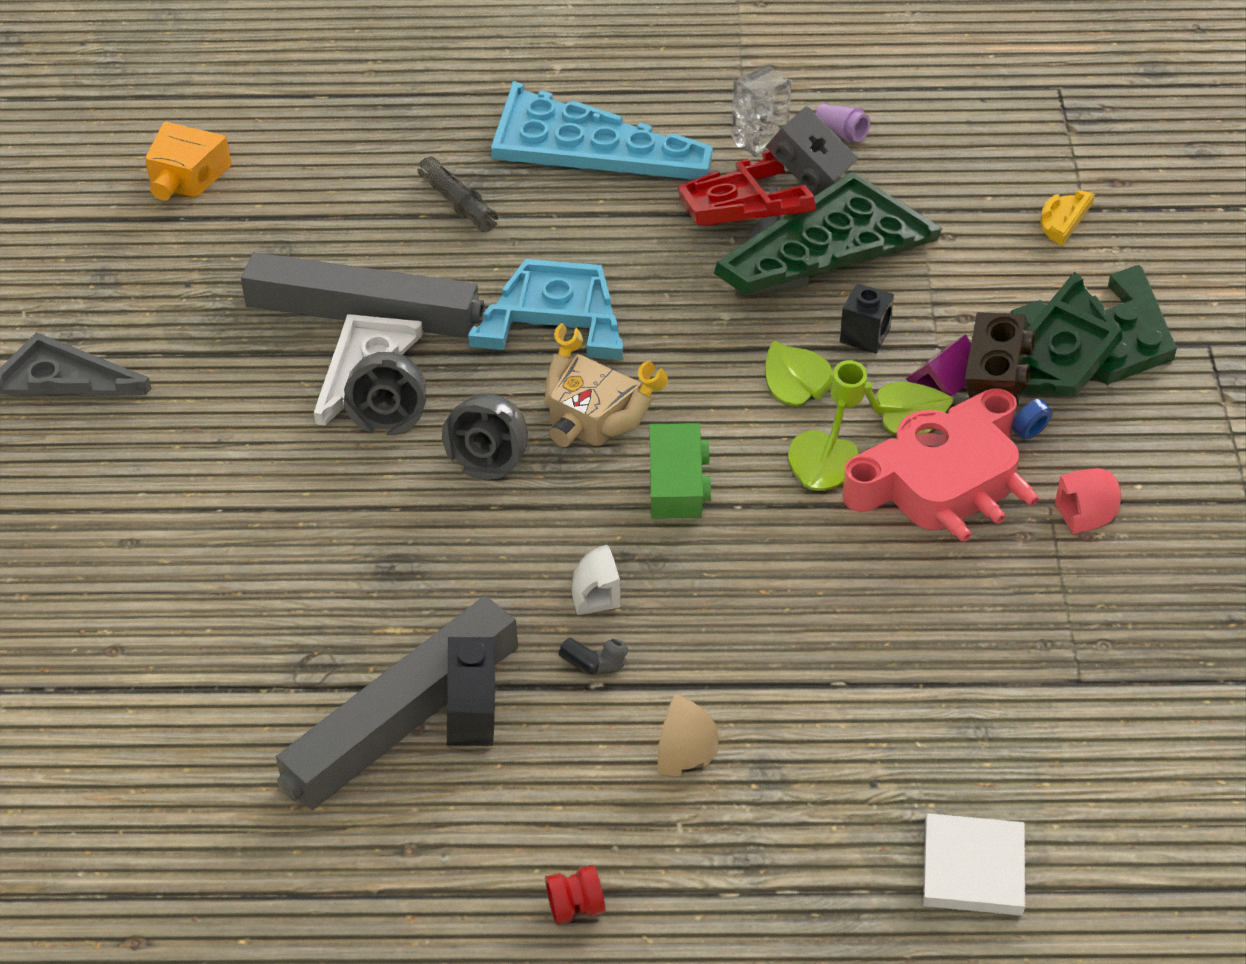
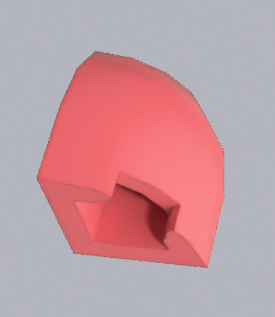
[1055,468,1121,534]

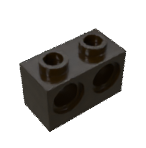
[965,312,1035,405]

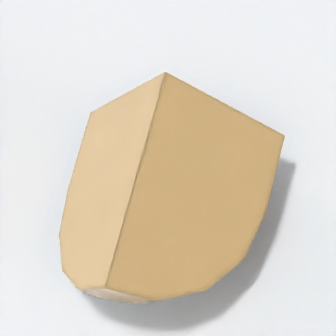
[658,694,719,776]

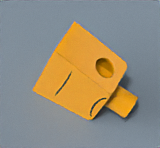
[145,122,232,201]

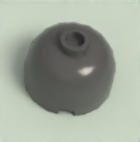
[343,352,427,435]
[442,394,528,480]

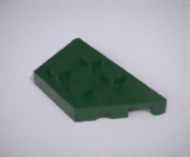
[996,272,1123,396]

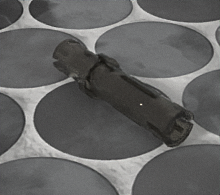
[417,156,499,233]

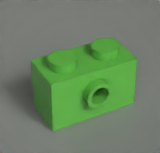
[649,423,711,519]

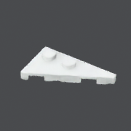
[314,314,423,425]

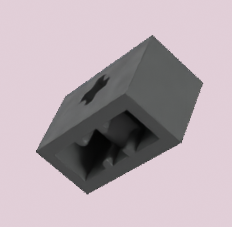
[765,105,858,196]

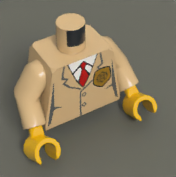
[545,323,668,447]

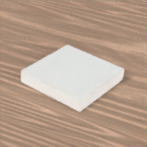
[923,813,1025,916]

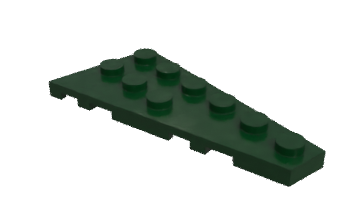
[714,172,942,294]

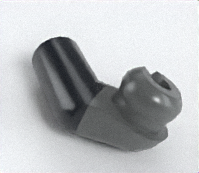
[559,638,628,675]

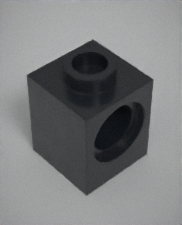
[840,283,894,354]

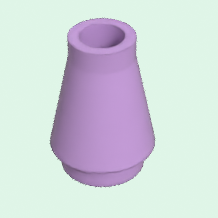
[816,104,870,143]

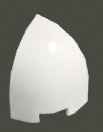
[572,545,620,615]

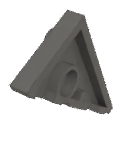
[0,332,152,395]

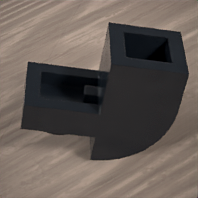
[447,637,495,746]

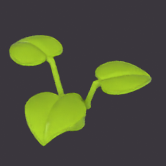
[765,341,953,491]

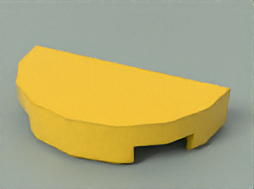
[1040,191,1095,247]

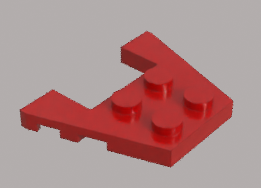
[677,150,816,226]

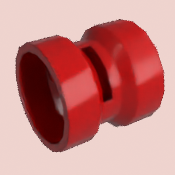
[545,864,606,925]

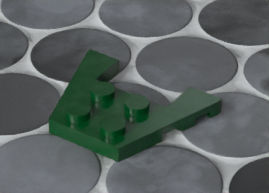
[1011,264,1177,385]

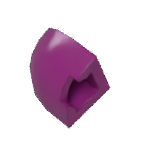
[906,334,971,397]

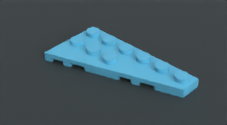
[491,81,713,180]

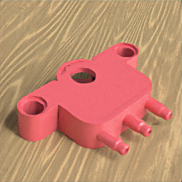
[842,388,1039,541]

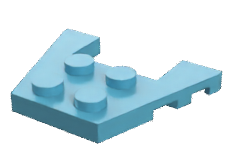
[468,259,623,360]

